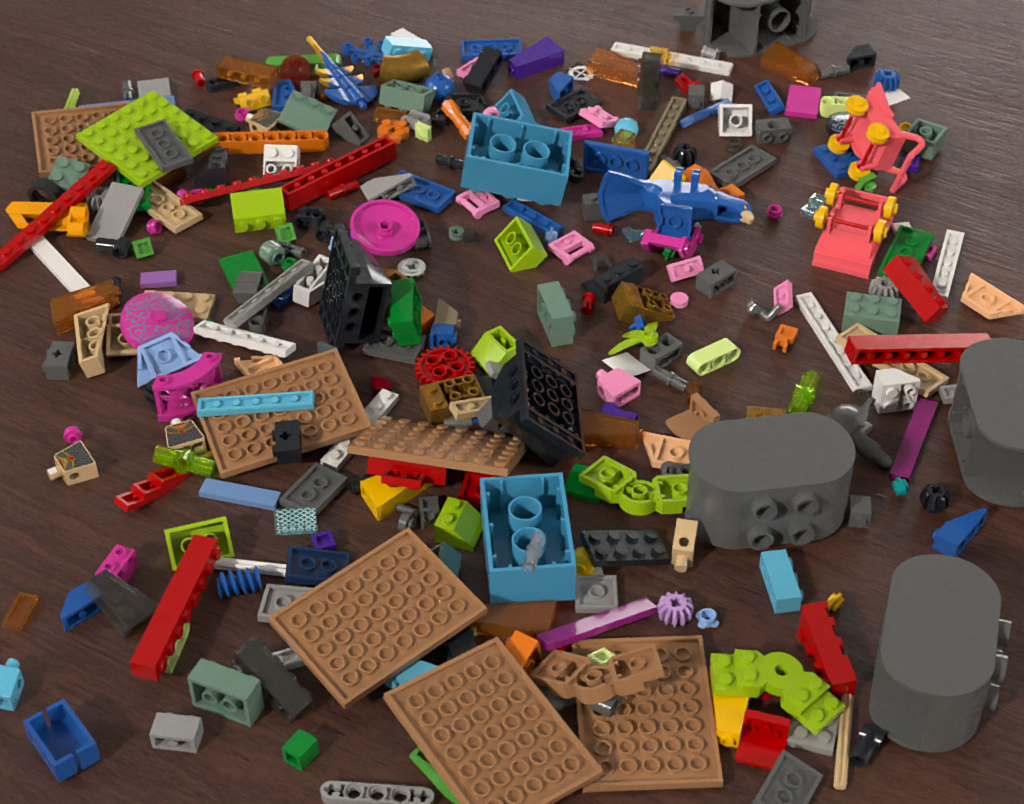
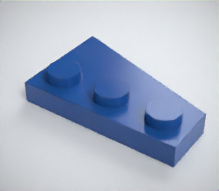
[272,79,295,112]

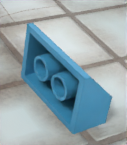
[494,88,537,124]

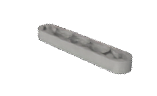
[320,781,435,804]

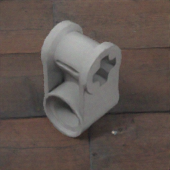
[401,109,431,131]

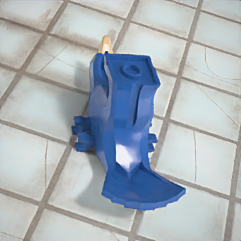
[598,167,754,239]

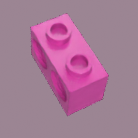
[95,544,139,596]

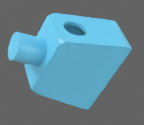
[0,658,24,711]

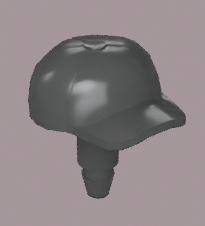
[827,397,893,469]

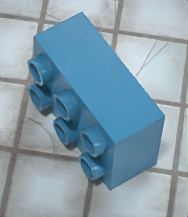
[460,112,573,206]
[480,472,576,606]

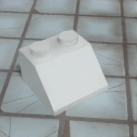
[718,104,752,137]

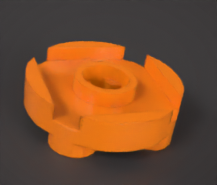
[377,119,410,144]

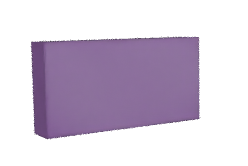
[140,270,177,289]

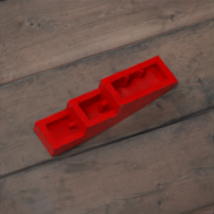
[114,462,192,513]

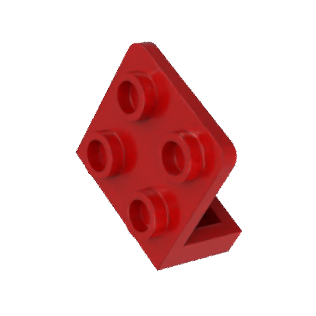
[735,709,791,770]

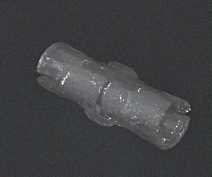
[522,531,546,572]

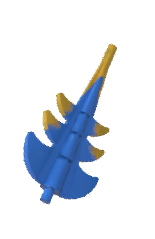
[306,36,377,110]

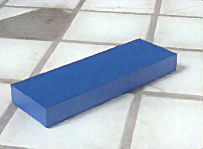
[754,79,786,117]

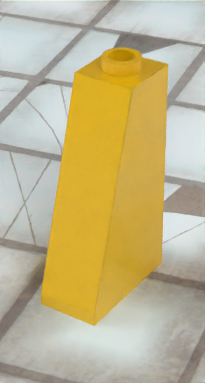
[360,475,433,521]
[709,665,750,748]

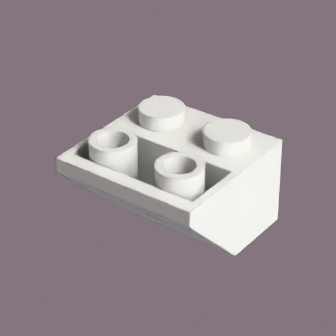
[263,144,300,179]
[871,368,921,414]

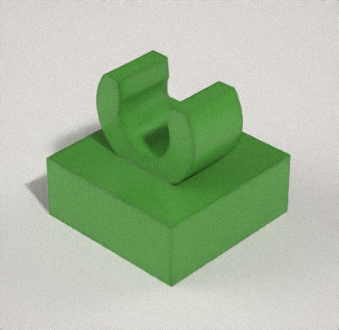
[855,172,877,193]
[274,222,297,243]
[131,237,154,259]

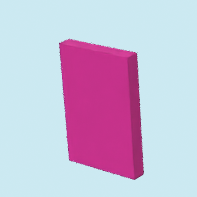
[785,85,822,119]

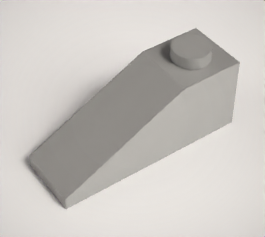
[360,173,417,202]

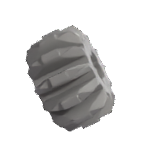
[86,186,108,212]
[869,275,900,298]

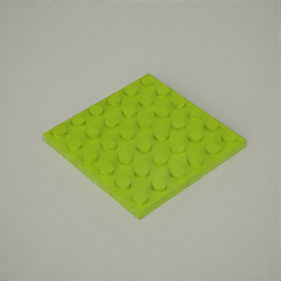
[76,90,218,188]

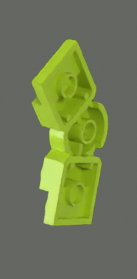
[579,455,689,516]
[710,649,846,736]

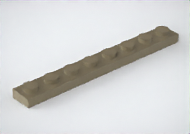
[645,96,688,176]

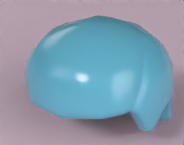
[614,117,639,140]

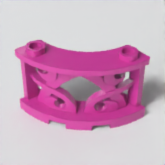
[641,226,703,259]
[152,352,226,422]

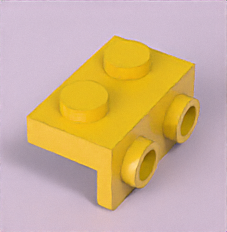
[233,87,272,112]

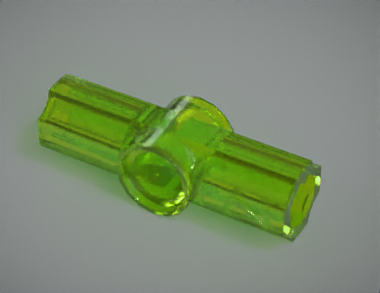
[787,370,820,414]
[152,445,215,478]

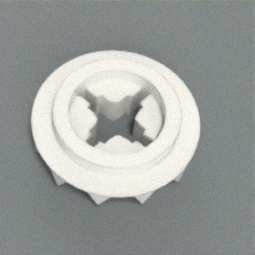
[397,258,426,278]

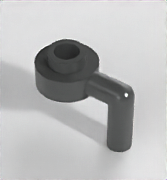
[746,298,783,322]
[397,503,420,531]

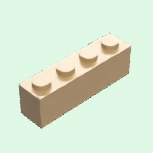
[74,303,110,378]

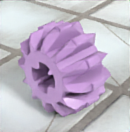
[657,591,694,628]

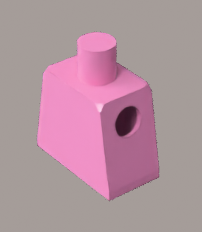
[595,368,641,407]

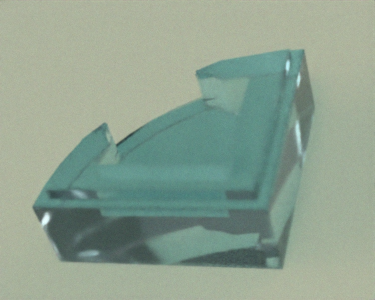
[622,227,644,243]

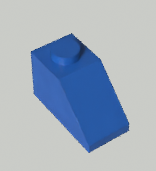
[548,71,574,100]
[60,582,103,632]

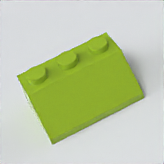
[230,187,286,233]
[494,216,547,273]
[164,516,235,571]

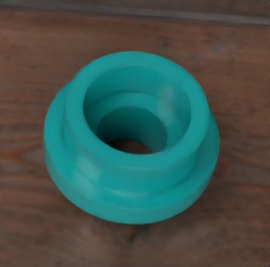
[892,477,909,497]

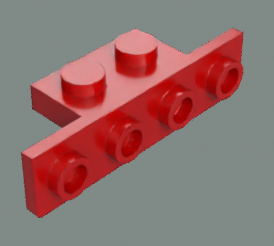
[367,456,447,490]

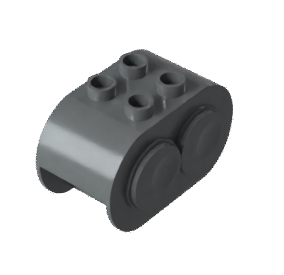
[703,0,817,58]
[947,338,1024,507]
[684,412,856,550]
[868,554,1011,753]

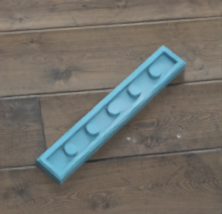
[197,390,315,417]

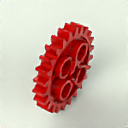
[414,345,475,385]

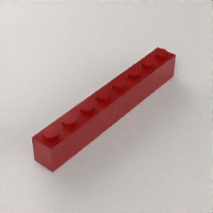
[280,135,397,211]
[844,333,991,365]
[130,535,221,681]

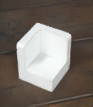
[710,80,733,102]

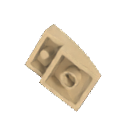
[106,313,137,357]

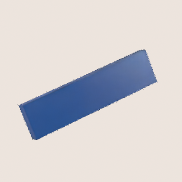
[502,199,564,235]

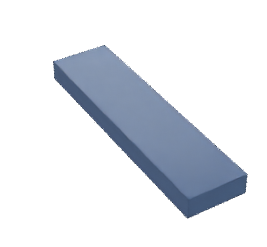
[199,478,282,511]

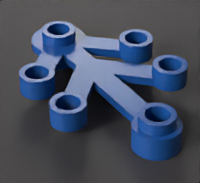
[342,37,384,66]

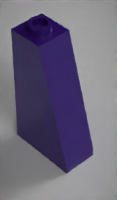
[508,36,564,80]

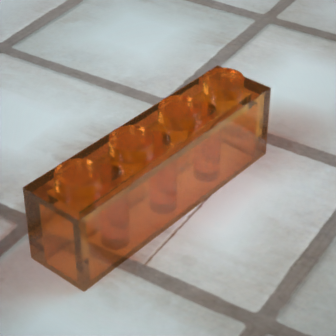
[215,55,281,90]

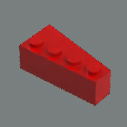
[883,255,949,323]
[796,600,857,698]

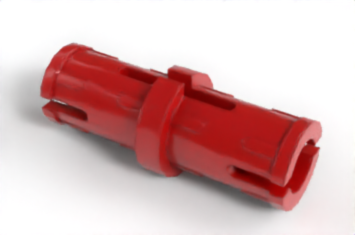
[325,179,360,201]

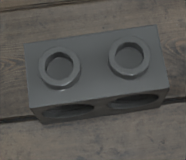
[640,332,683,372]

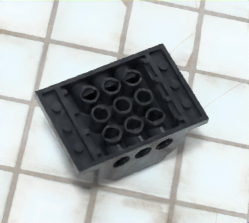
[318,224,392,355]
[491,337,586,467]

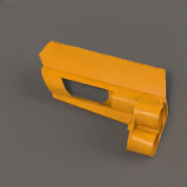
[5,202,91,237]

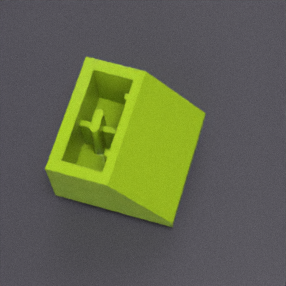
[470,325,516,375]

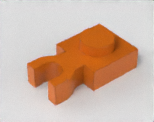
[772,324,799,353]

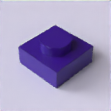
[901,155,920,173]
[311,530,336,551]

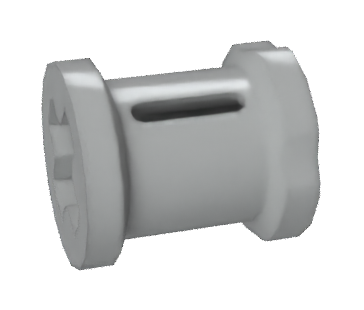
[701,45,720,60]

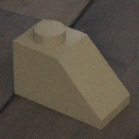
[434,299,462,333]

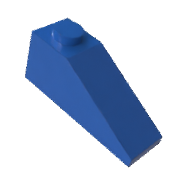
[932,508,987,557]

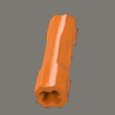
[441,99,471,141]

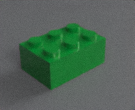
[388,278,422,347]

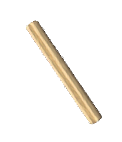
[834,693,854,790]

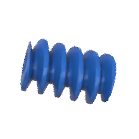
[217,566,262,599]

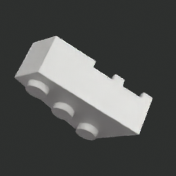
[292,254,329,308]

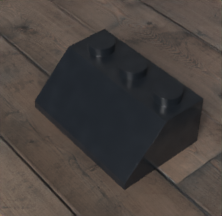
[193,146,230,188]
[581,257,645,304]

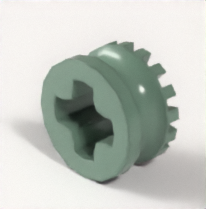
[449,226,464,241]

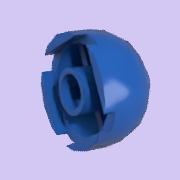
[424,72,455,102]

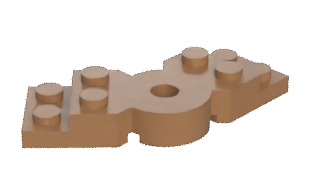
[528,643,665,704]

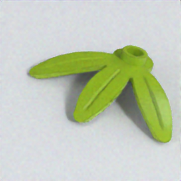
[608,322,659,355]

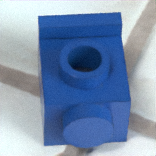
[430,323,458,349]

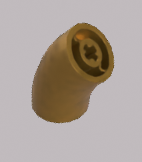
[378,49,431,84]

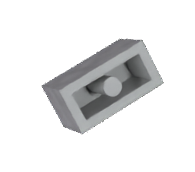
[149,712,204,753]

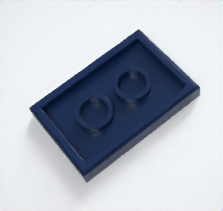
[284,545,351,585]

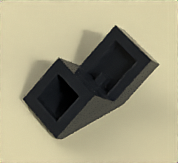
[475,375,494,396]

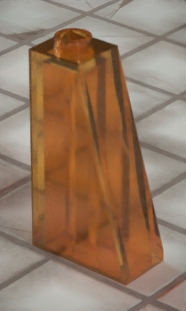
[760,41,819,86]
[586,46,645,87]
[49,279,122,336]
[581,409,643,449]
[470,600,556,646]

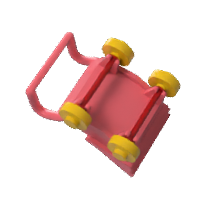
[827,82,925,193]
[812,182,898,279]

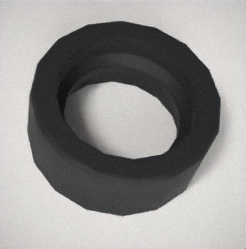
[27,178,62,202]

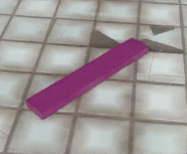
[889,397,938,483]
[536,597,658,652]

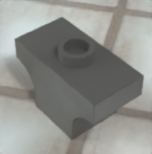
[674,7,704,32]

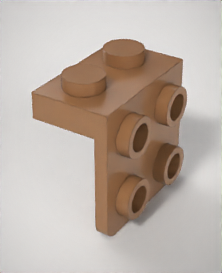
[666,393,720,440]

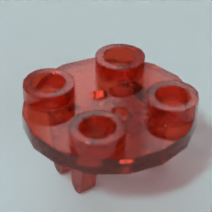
[280,55,311,86]

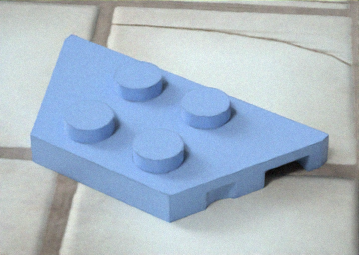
[137,332,202,388]

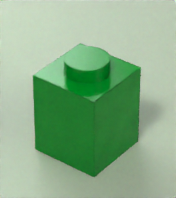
[282,729,319,772]

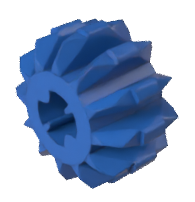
[874,68,900,92]

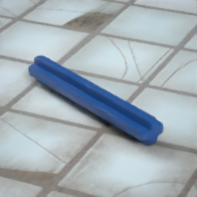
[679,99,732,128]

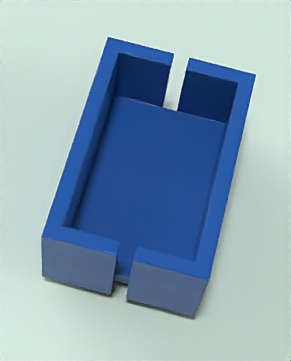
[23,699,100,783]

